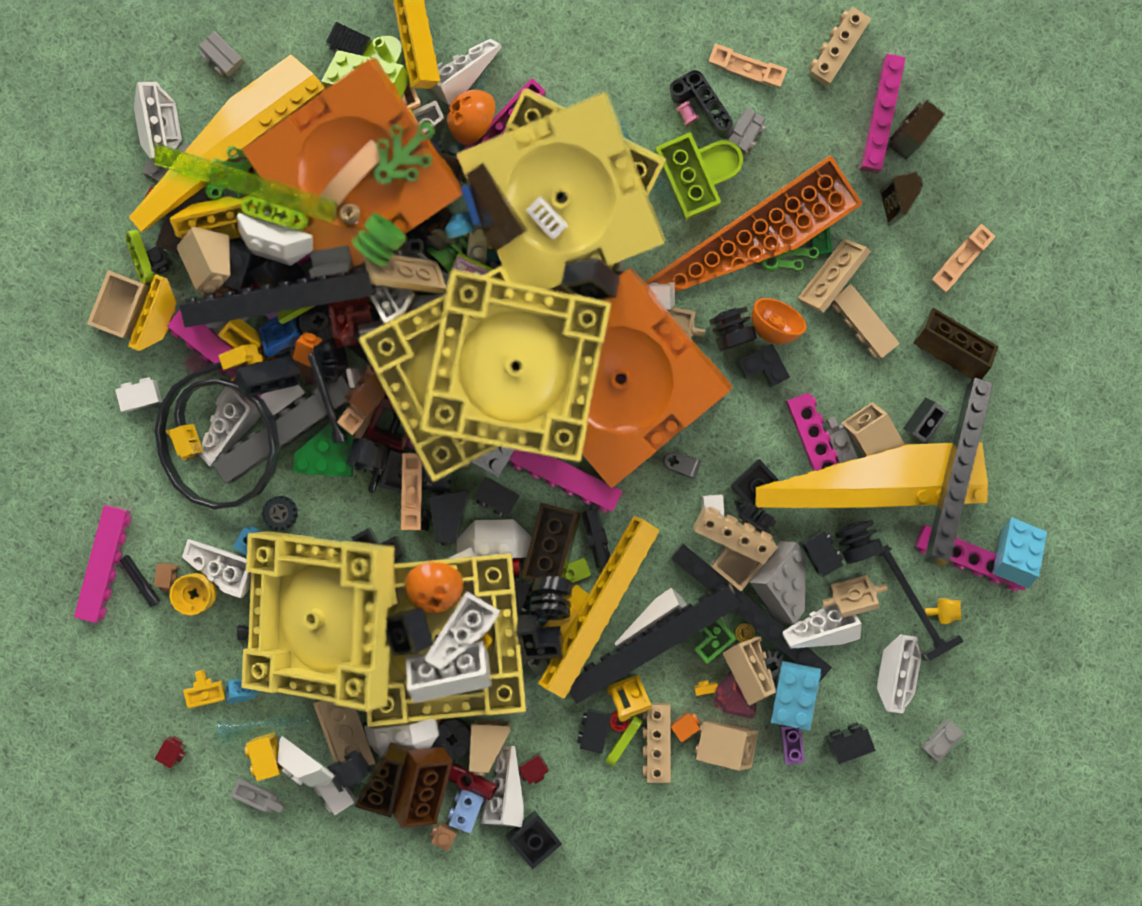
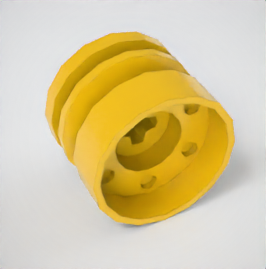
[169,573,217,615]

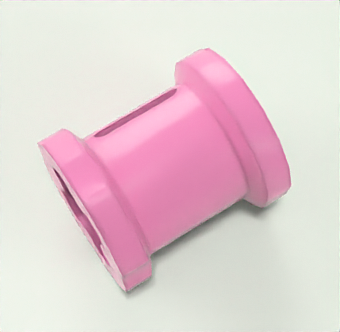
[676,101,700,126]

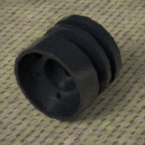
[299,303,343,342]
[709,307,757,351]
[835,519,884,564]
[530,576,573,620]

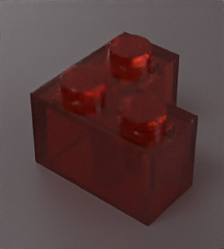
[328,297,373,348]

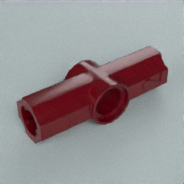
[448,762,498,801]

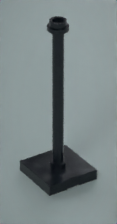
[879,544,964,661]

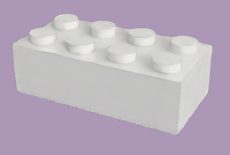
[406,641,491,703]

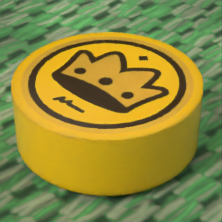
[735,623,755,642]

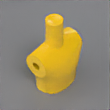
[925,598,962,624]

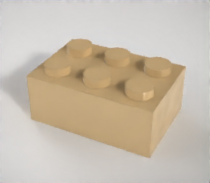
[87,270,149,340]
[710,522,778,591]

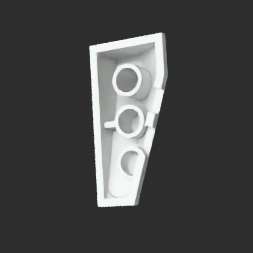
[431,39,502,105]
[182,539,251,598]
[615,588,687,646]
[424,592,500,670]
[481,746,524,827]

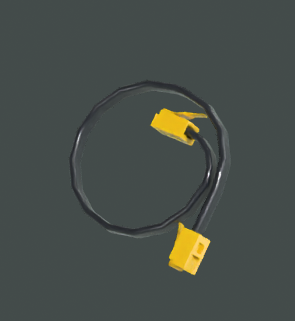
[154,344,280,510]

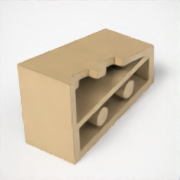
[723,636,776,706]

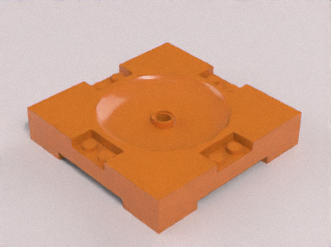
[242,58,463,276]
[582,267,733,488]

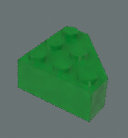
[293,418,355,477]

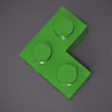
[695,618,737,664]

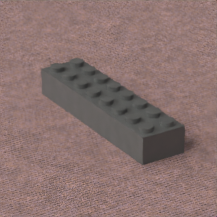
[213,376,352,483]

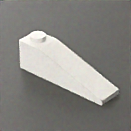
[199,387,261,467]
[782,605,862,648]

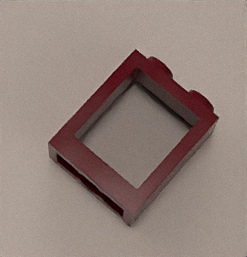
[366,395,408,452]

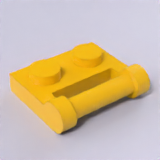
[606,675,652,721]

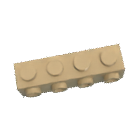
[809,7,871,87]
[831,284,900,359]
[693,506,775,565]
[643,703,671,783]

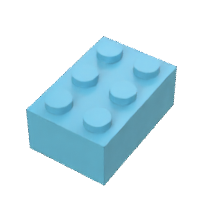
[993,517,1047,588]
[771,661,821,730]

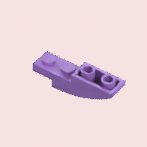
[775,686,805,765]

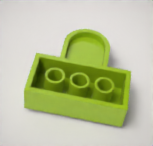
[321,36,409,97]
[654,132,743,221]

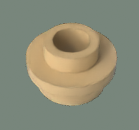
[341,204,360,224]

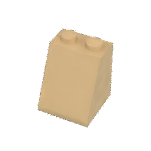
[177,227,230,294]
[841,402,905,457]
[469,719,512,775]
[695,721,759,771]

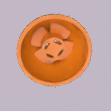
[447,90,495,145]
[752,298,807,345]
[405,562,464,614]

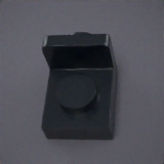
[146,246,172,274]

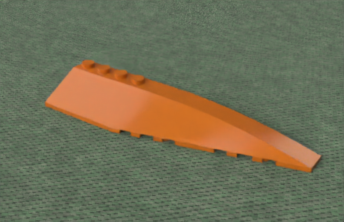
[645,155,863,292]

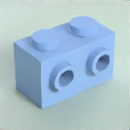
[447,790,484,833]

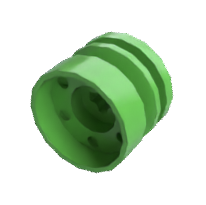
[352,213,406,266]
[426,235,467,274]

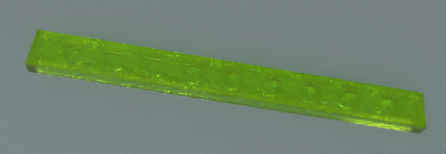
[153,144,338,223]

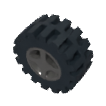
[262,496,298,530]

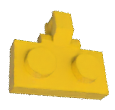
[183,670,226,709]

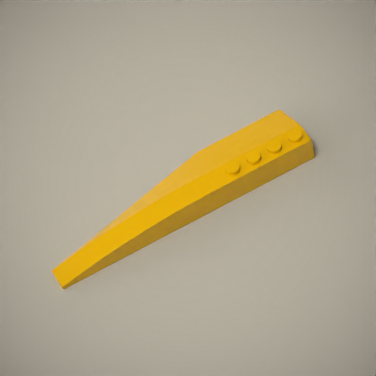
[129,55,326,233]
[755,442,988,508]

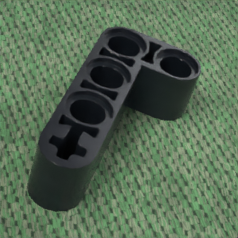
[669,70,734,139]

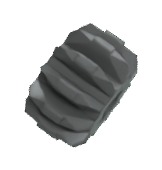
[764,650,787,683]

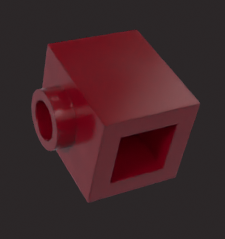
[154,736,186,769]
[519,753,549,784]

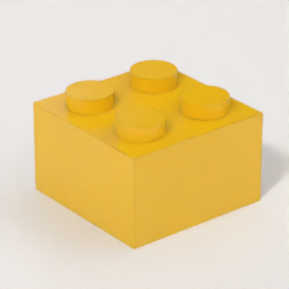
[245,732,284,781]

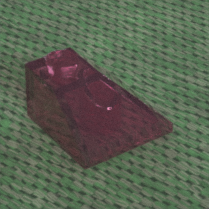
[714,671,757,719]

